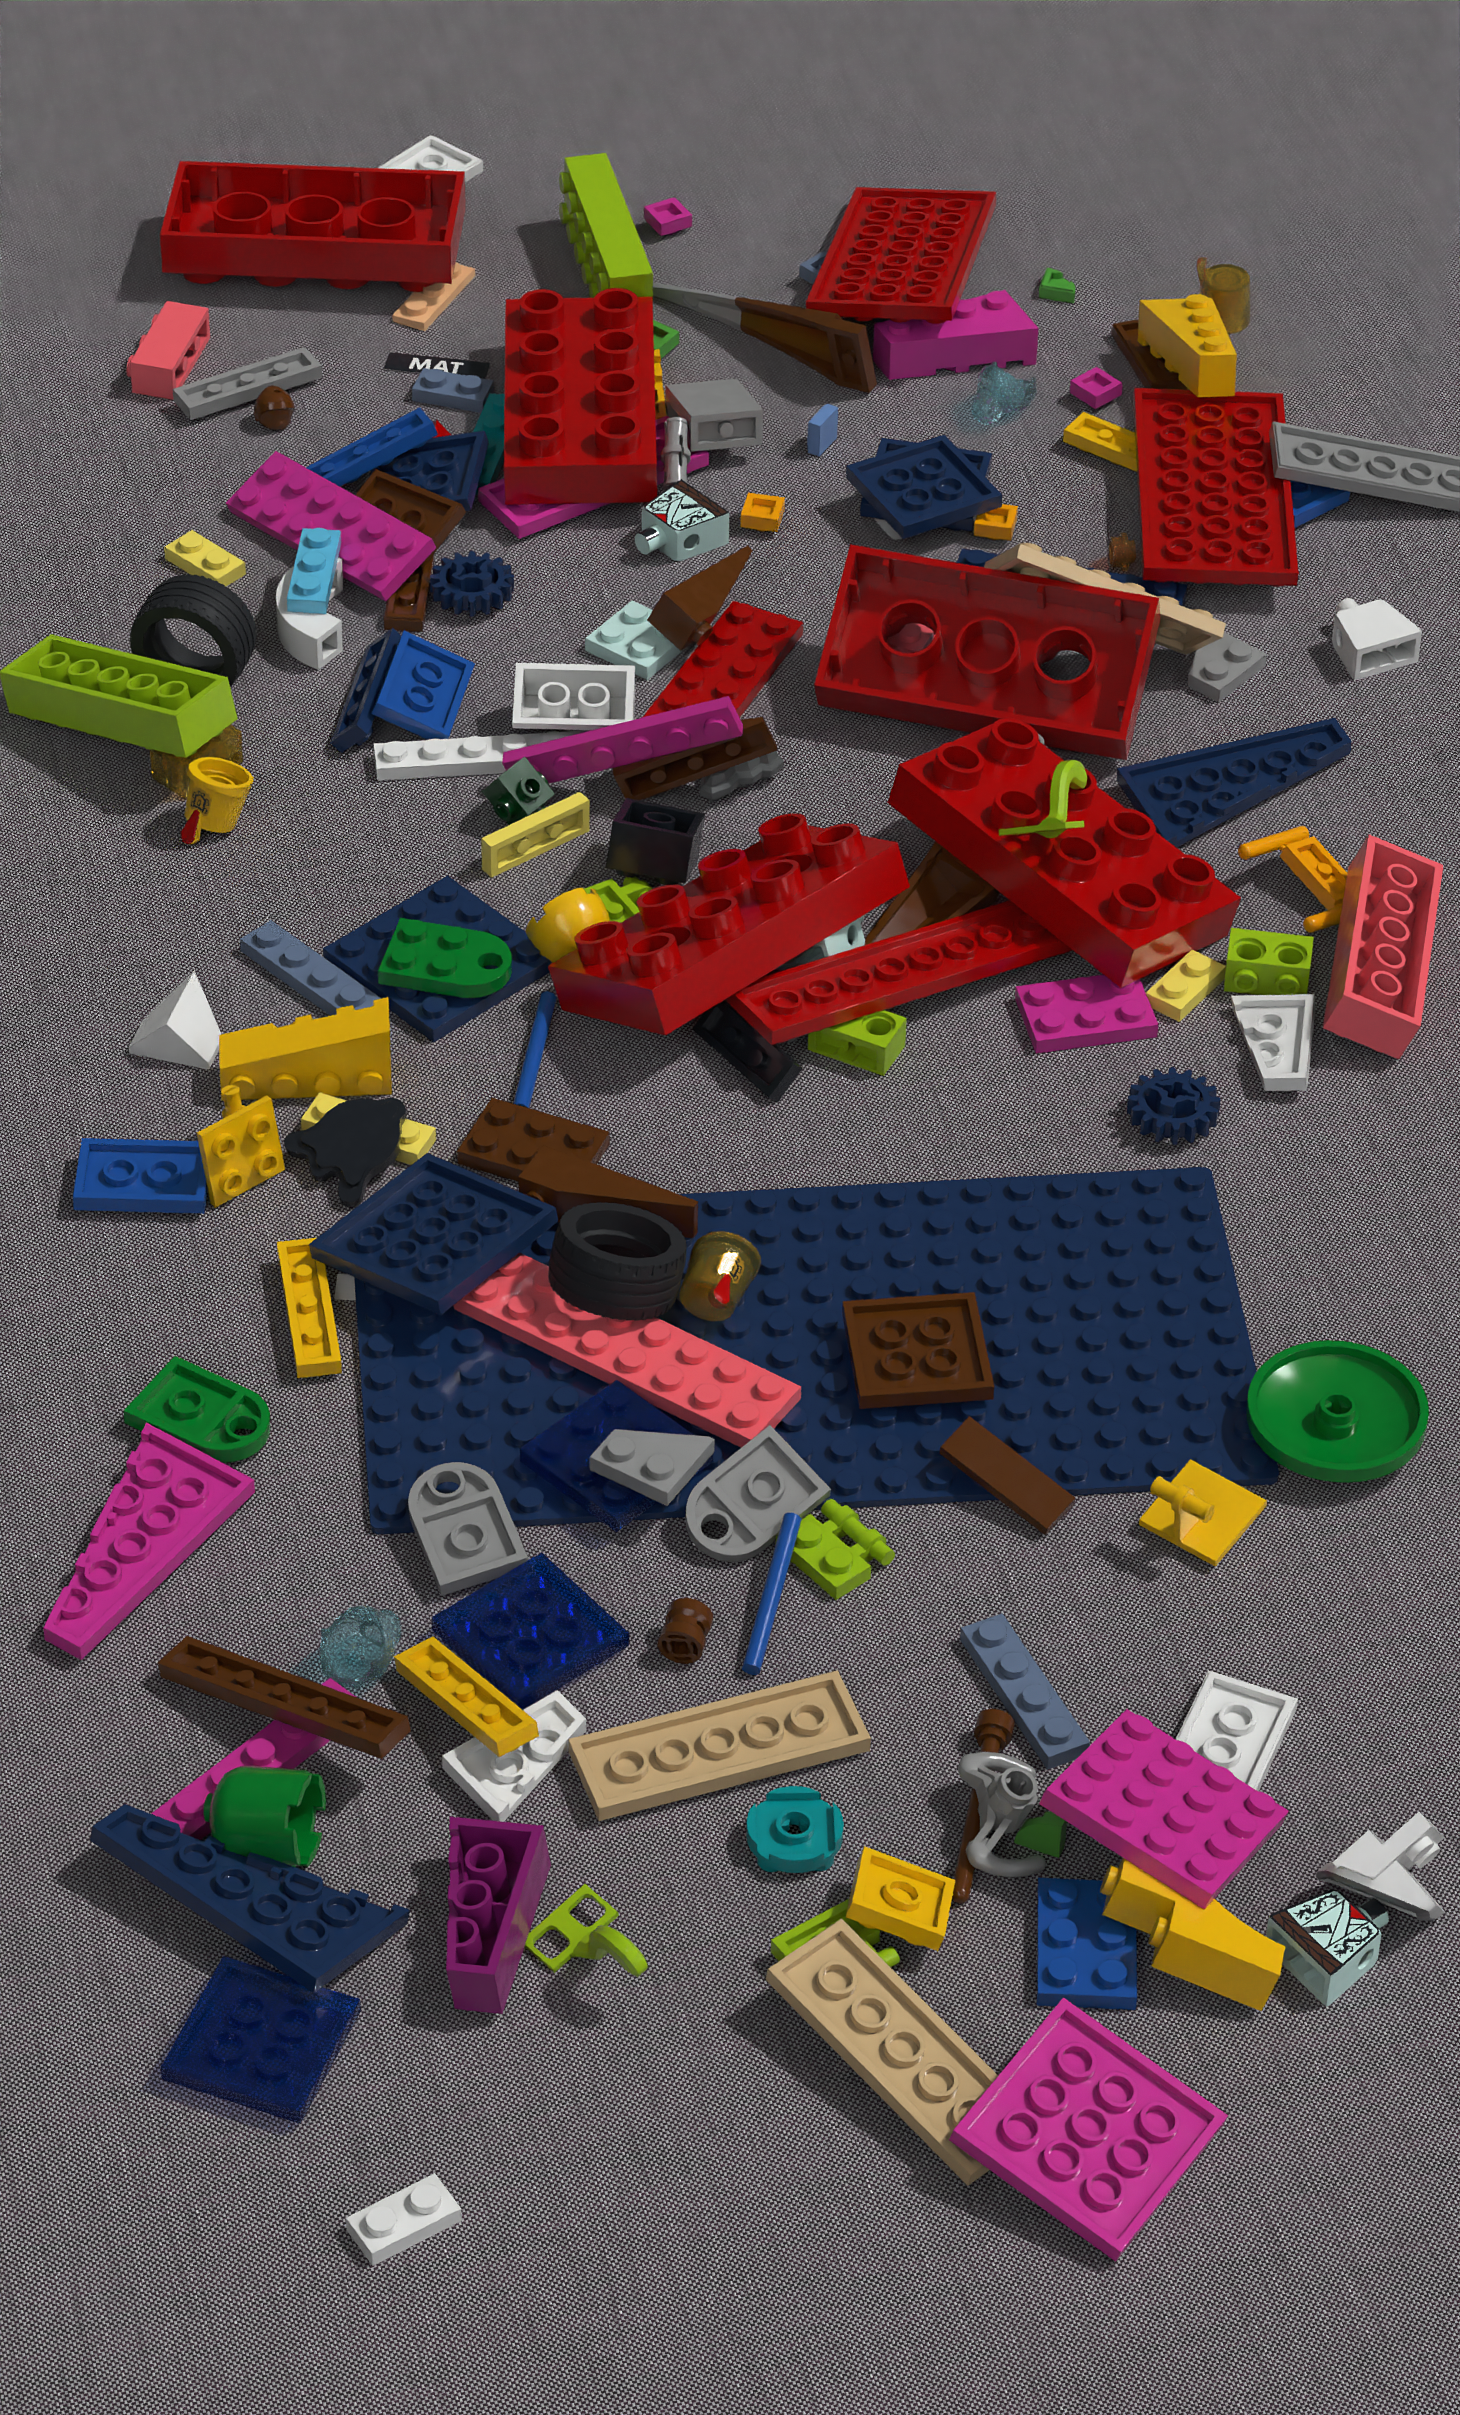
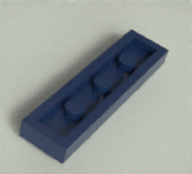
[330,628,401,753]

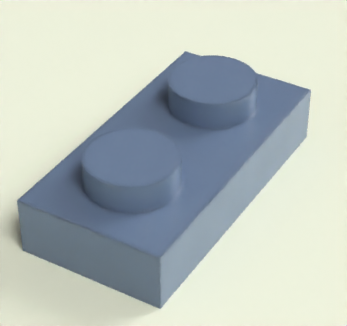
[412,368,494,413]

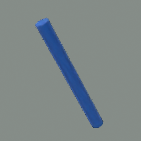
[513,991,557,1108]
[742,1513,802,1675]

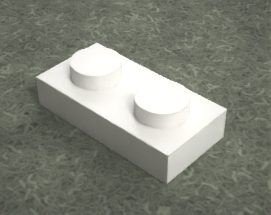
[346,2173,462,2266]

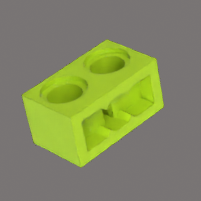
[1224,928,1314,995]
[808,1010,907,1076]

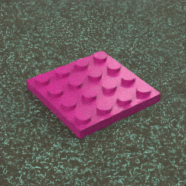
[1039,1709,1289,1910]
[949,1997,1228,2262]

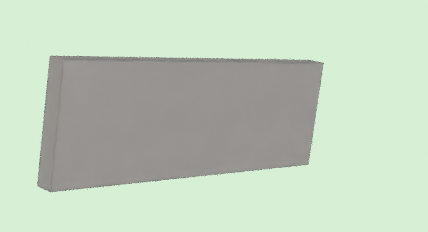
[1269,422,1460,512]

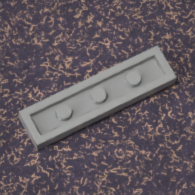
[173,347,322,420]

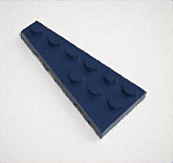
[1116,718,1352,848]
[90,1804,410,1993]

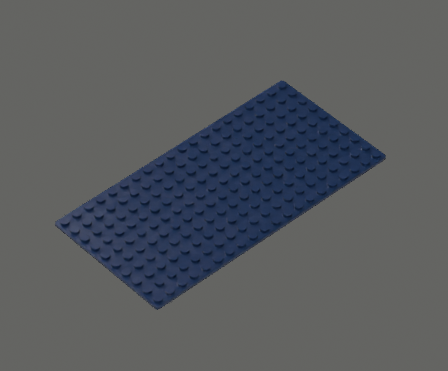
[354,1167,1279,1535]

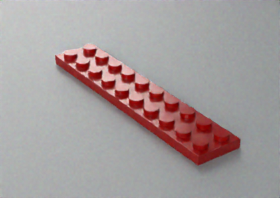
[727,901,1072,1045]

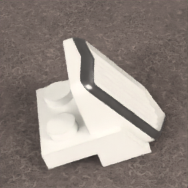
[1316,1812,1445,1921]

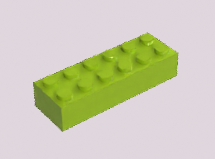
[559,153,653,298]
[0,634,238,758]

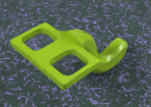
[999,760,1087,838]
[525,1884,648,1977]

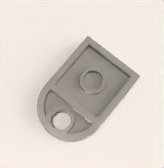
[685,1425,831,1562]
[408,1462,529,1596]

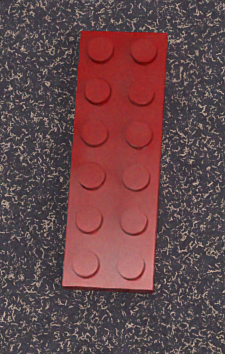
[642,601,803,718]

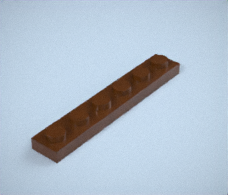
[157,1636,411,1759]

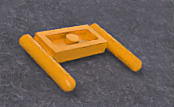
[1238,826,1347,933]

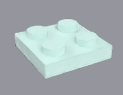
[585,600,686,680]

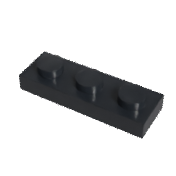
[692,1000,802,1102]

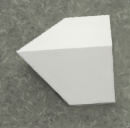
[129,970,221,1070]

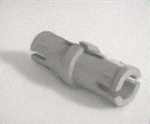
[661,417,691,491]

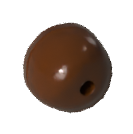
[254,385,295,430]

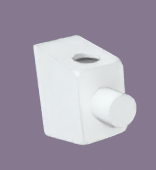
[1332,598,1422,681]

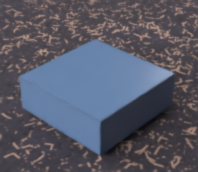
[807,404,838,457]

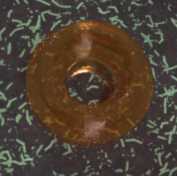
[1108,532,1136,571]

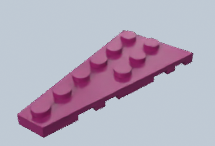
[43,1422,255,1660]

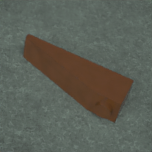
[647,545,753,651]
[612,717,778,800]
[518,1145,698,1238]

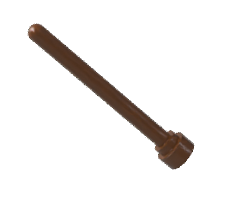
[952,1709,1015,1904]

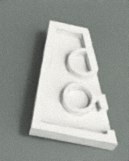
[1231,994,1316,1091]
[442,1690,586,1822]

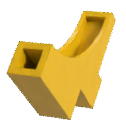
[1100,1858,1285,2011]

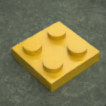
[846,1846,955,1951]

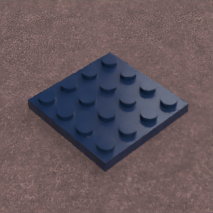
[323,875,552,1043]
[309,1153,558,1315]

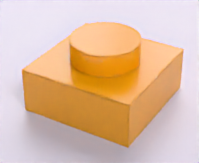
[740,493,785,532]
[974,504,1018,541]

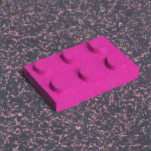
[1015,975,1159,1054]

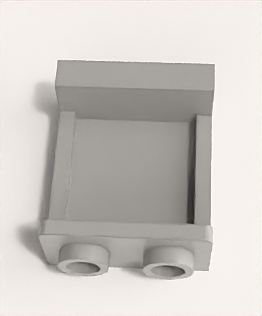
[665,378,763,452]

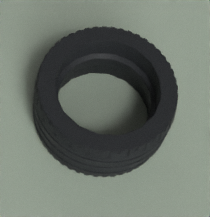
[129,574,257,687]
[548,1202,687,1320]

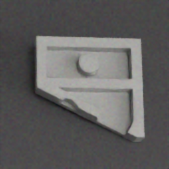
[1188,632,1267,703]
[590,1429,715,1506]

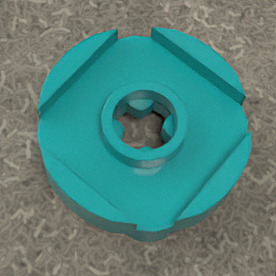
[746,1786,844,1873]

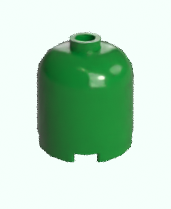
[204,1766,326,1867]

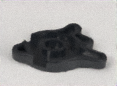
[284,1098,407,1208]

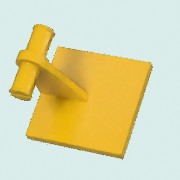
[197,1085,285,1207]
[1139,1459,1267,1567]

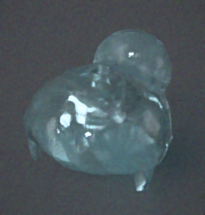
[971,362,1037,425]
[319,1605,402,1688]

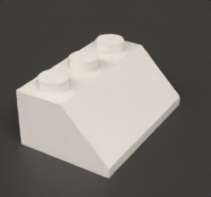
[512,663,635,730]

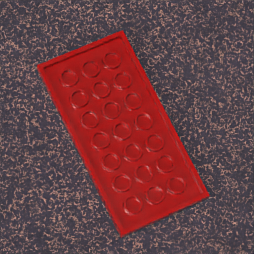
[806,187,996,324]
[1133,388,1299,587]

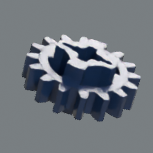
[430,551,514,617]
[1127,1067,1221,1145]

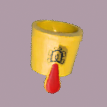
[180,757,254,845]

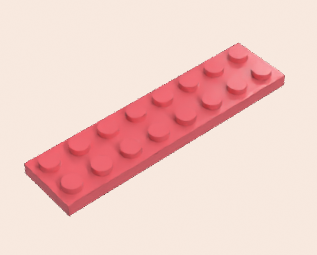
[454,1252,801,1448]

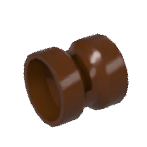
[658,1598,713,1664]

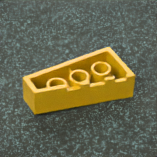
[1138,294,1237,397]
[219,997,392,1101]

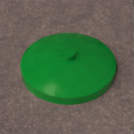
[1246,1340,1429,1483]

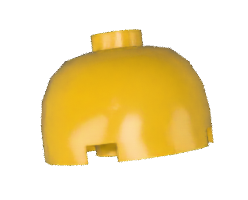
[525,887,610,963]

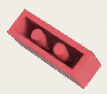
[126,301,210,400]

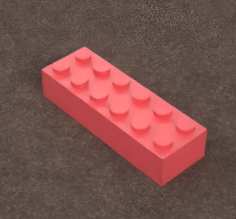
[1323,834,1443,1059]

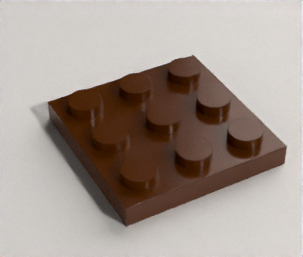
[842,1292,994,1409]

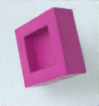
[644,197,692,236]
[1069,367,1122,409]

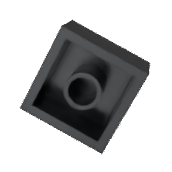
[605,798,705,885]

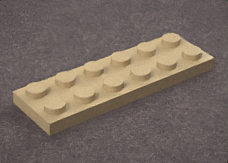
[984,543,1226,655]
[568,1670,871,1821]
[766,1919,998,2186]

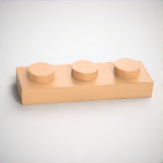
[392,262,475,331]

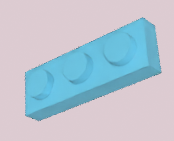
[287,528,341,614]

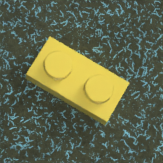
[164,530,246,587]
[1146,950,1226,1022]

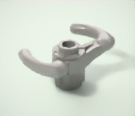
[958,1752,1046,1878]

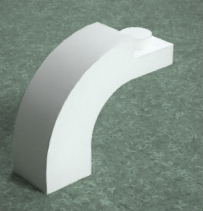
[276,557,343,670]

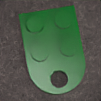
[378,918,512,998]
[124,1356,270,1463]

